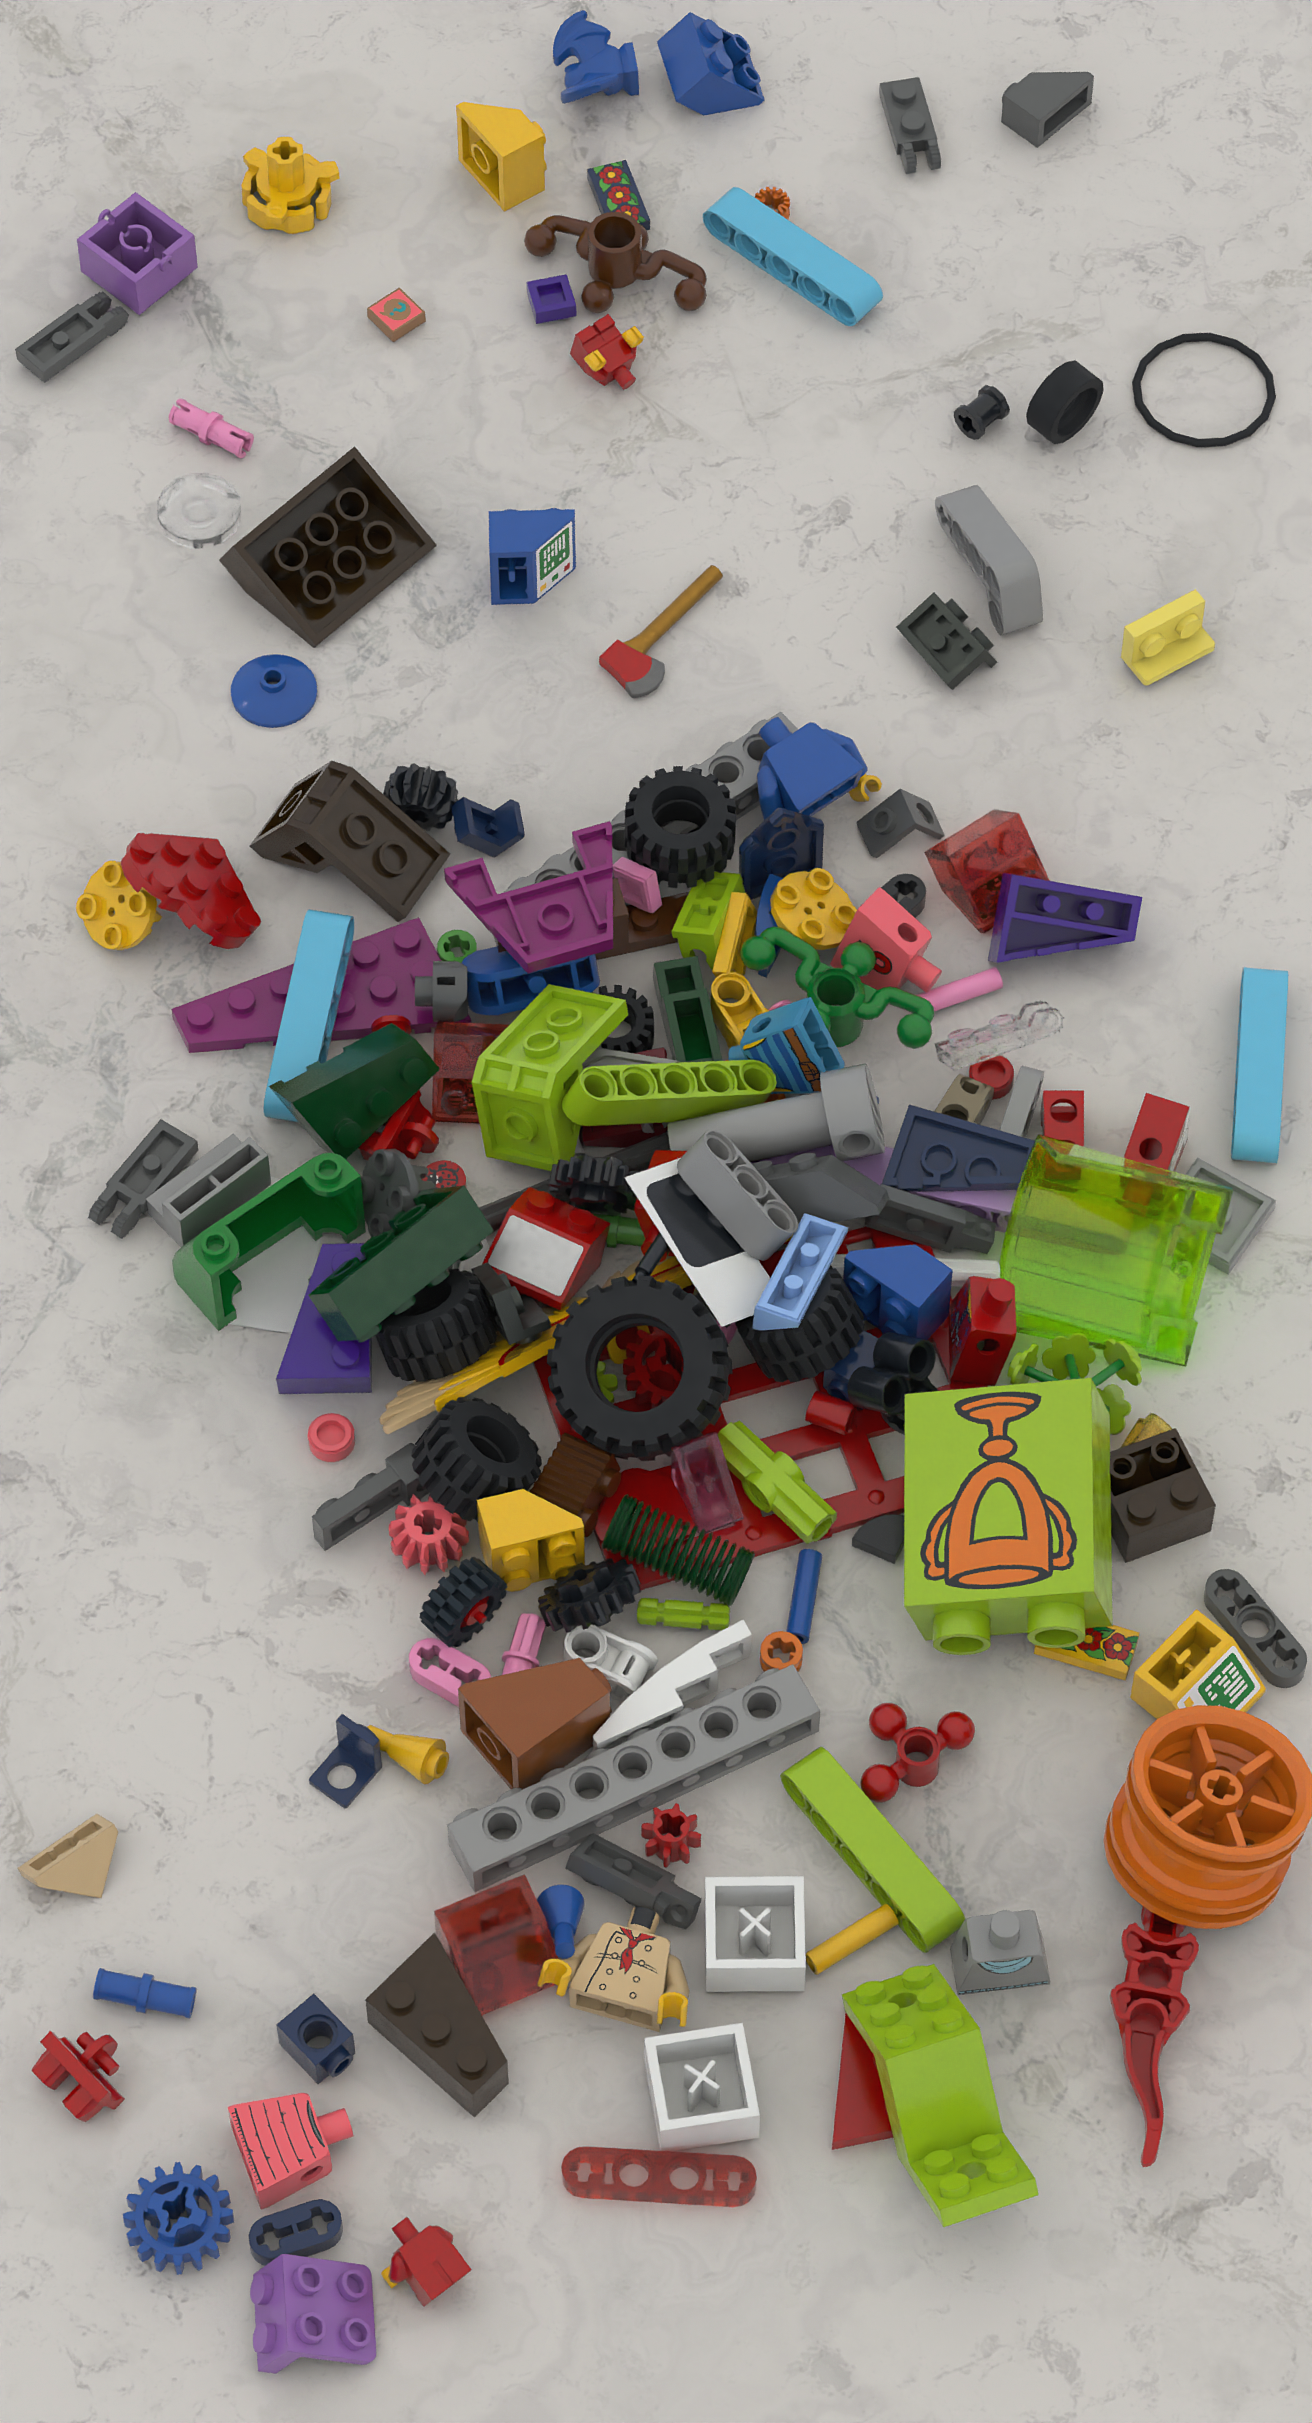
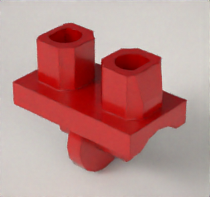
[359,1090,439,1160]
[32,2031,125,2122]

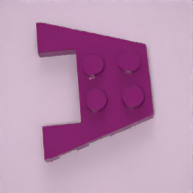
[444,821,613,973]

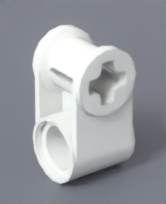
[563,1624,658,1702]

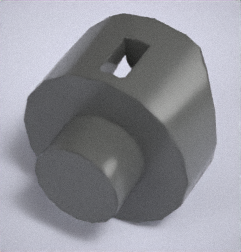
[415,961,468,1022]

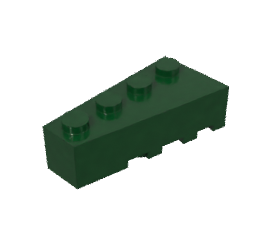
[308,1185,494,1343]

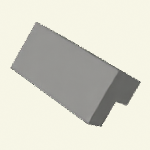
[145,1134,271,1247]

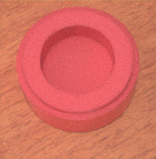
[308,1413,355,1462]

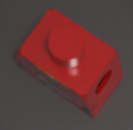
[949,1276,1017,1386]

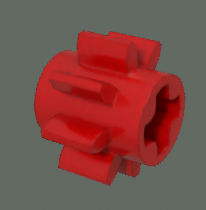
[641,1803,701,1868]

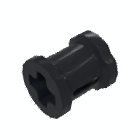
[954,385,1010,440]

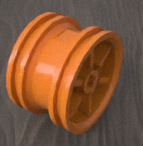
[1103,1705,1312,1929]

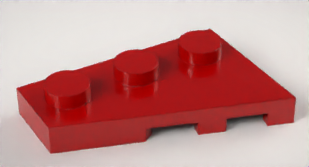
[832,2013,893,2150]

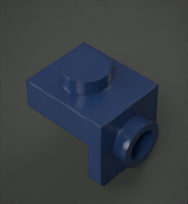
[451,797,525,858]

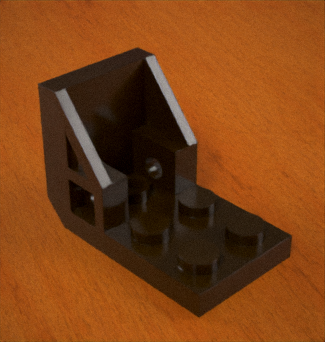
[249,761,451,922]

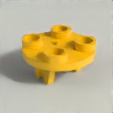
[76,861,162,950]
[770,868,857,950]

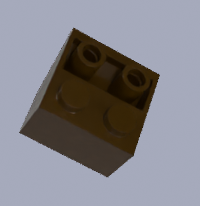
[1110,1428,1216,1563]

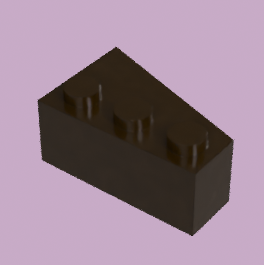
[365,1932,509,2118]

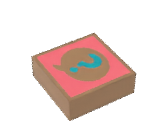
[367,287,426,342]

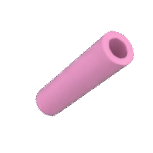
[916,967,1003,1012]

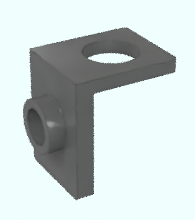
[857,789,945,858]

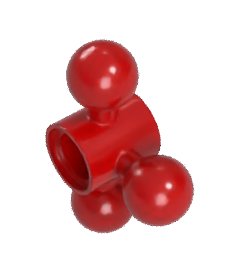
[860,1702,975,1803]

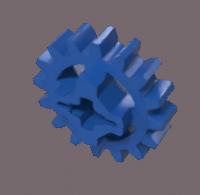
[123,2162,234,2275]

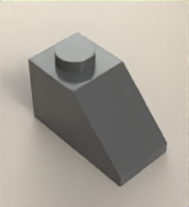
[1001,72,1094,148]

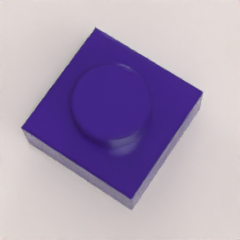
[526,274,577,324]

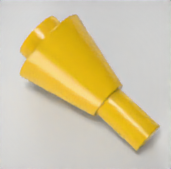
[367,1725,449,1784]

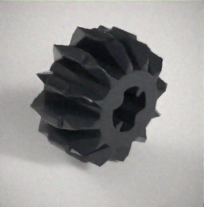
[383,763,458,831]

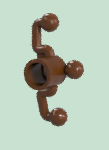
[524,211,707,313]

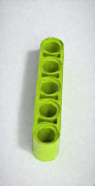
[562,1060,777,1126]
[780,1747,965,1953]

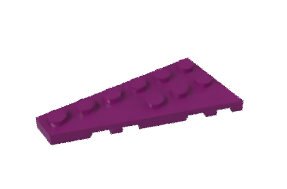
[171,917,472,1053]

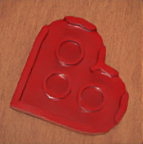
[121,833,261,949]

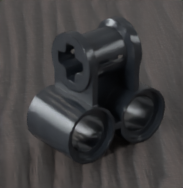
[847,1332,938,1435]

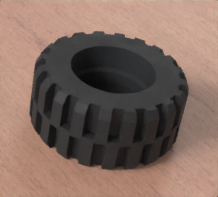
[547,1275,733,1461]

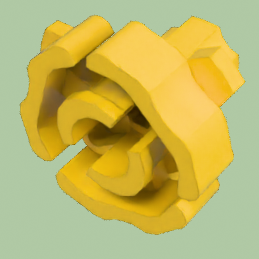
[241,137,340,234]

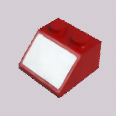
[482,1187,611,1311]

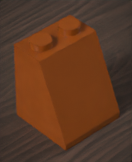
[458,1658,612,1790]

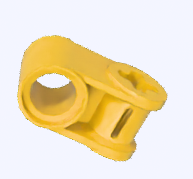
[710,972,769,1049]

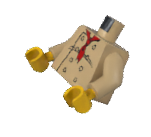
[537,1907,690,2032]

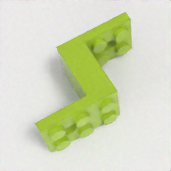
[841,1964,1039,2227]

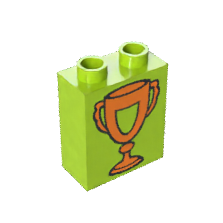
[904,1378,1113,1655]

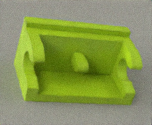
[671,871,745,970]

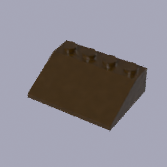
[219,446,437,648]

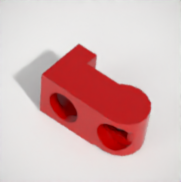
[1040,1090,1084,1176]

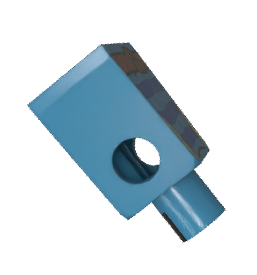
[728,997,845,1094]

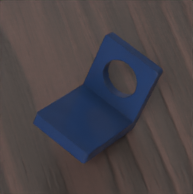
[309,1714,382,1809]

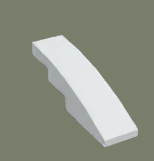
[593,1620,752,1751]

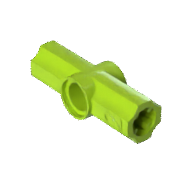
[710,1420,837,1544]

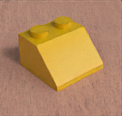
[456,102,547,212]

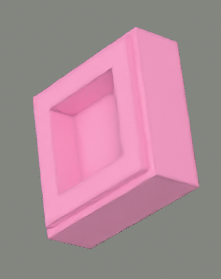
[613,857,662,914]

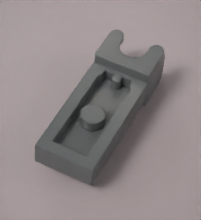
[312,1443,430,1551]

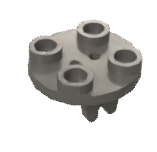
[361,1149,435,1237]

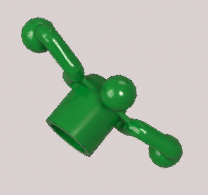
[740,927,934,1049]

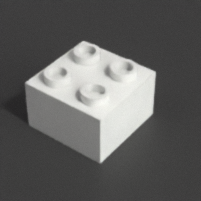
[705,1876,806,1992]
[644,2023,760,2153]

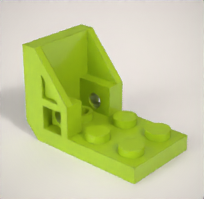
[472,984,628,1171]

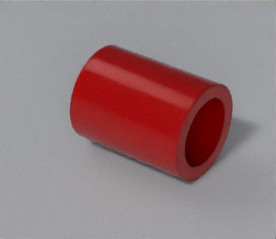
[805,1390,856,1435]

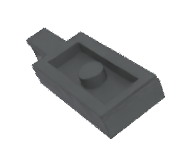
[865,1184,996,1254]
[566,1833,702,1930]

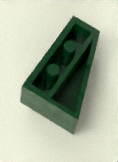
[269,1023,440,1159]

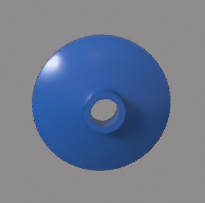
[231,654,317,728]

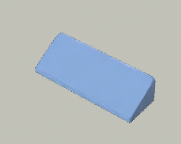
[752,1213,848,1331]

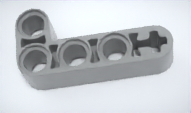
[935,485,1043,635]

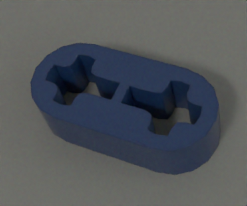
[248,2199,343,2266]

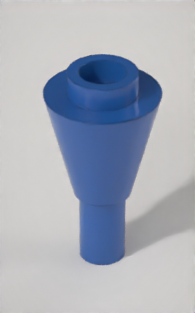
[536,1885,585,1959]

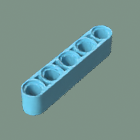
[703,187,883,326]
[264,909,354,1123]
[1231,967,1288,1163]

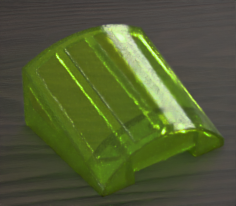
[999,1134,1233,1367]

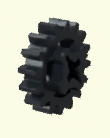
[548,1154,640,1216]
[538,1558,641,1632]

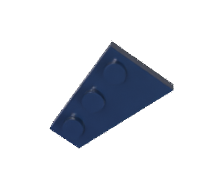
[882,1104,1041,1192]

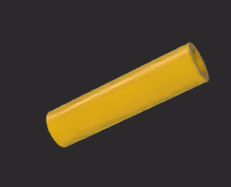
[805,1903,899,1975]

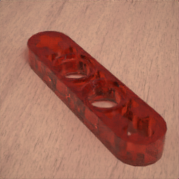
[561,2146,757,2207]

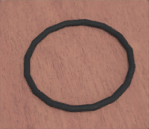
[1132,333,1276,447]

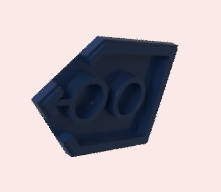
[739,808,824,900]

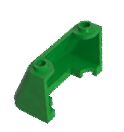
[172,1153,366,1331]

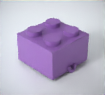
[77,192,198,315]

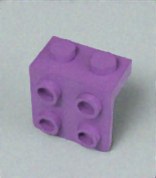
[250,2254,376,2374]

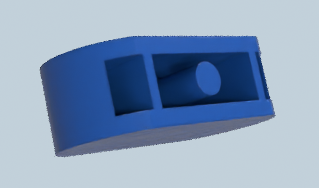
[462,946,600,1015]

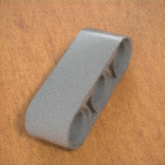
[677,1130,798,1261]

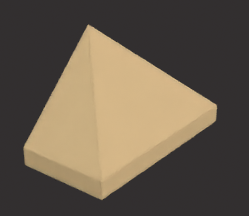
[17,1814,118,1898]

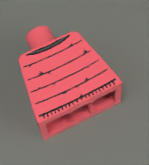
[228,2093,354,2210]

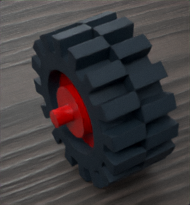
[419,1557,507,1647]

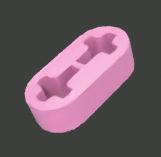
[409,1638,491,1707]

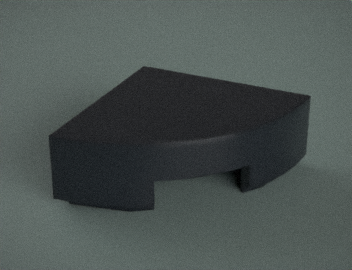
[852,1515,904,1564]

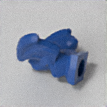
[553,10,639,104]

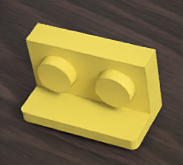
[1121,589,1215,686]

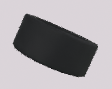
[1026,360,1104,444]

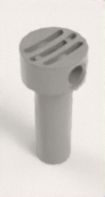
[668,1063,885,1162]

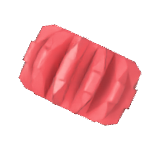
[389,1494,469,1575]

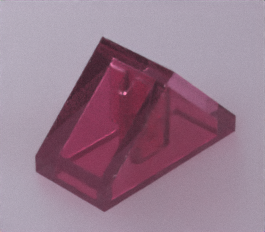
[671,1431,744,1534]

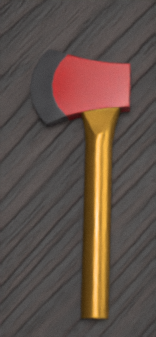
[599,565,723,698]

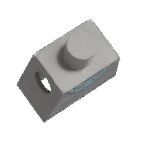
[950,1910,1050,1995]

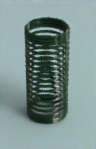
[602,1494,755,1607]

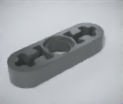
[1204,1569,1307,1688]

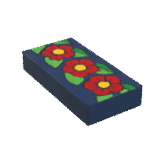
[587,160,650,230]

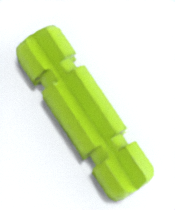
[637,1598,730,1631]

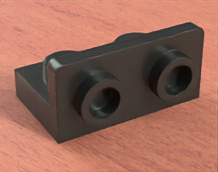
[896,592,998,690]
[471,1262,552,1345]

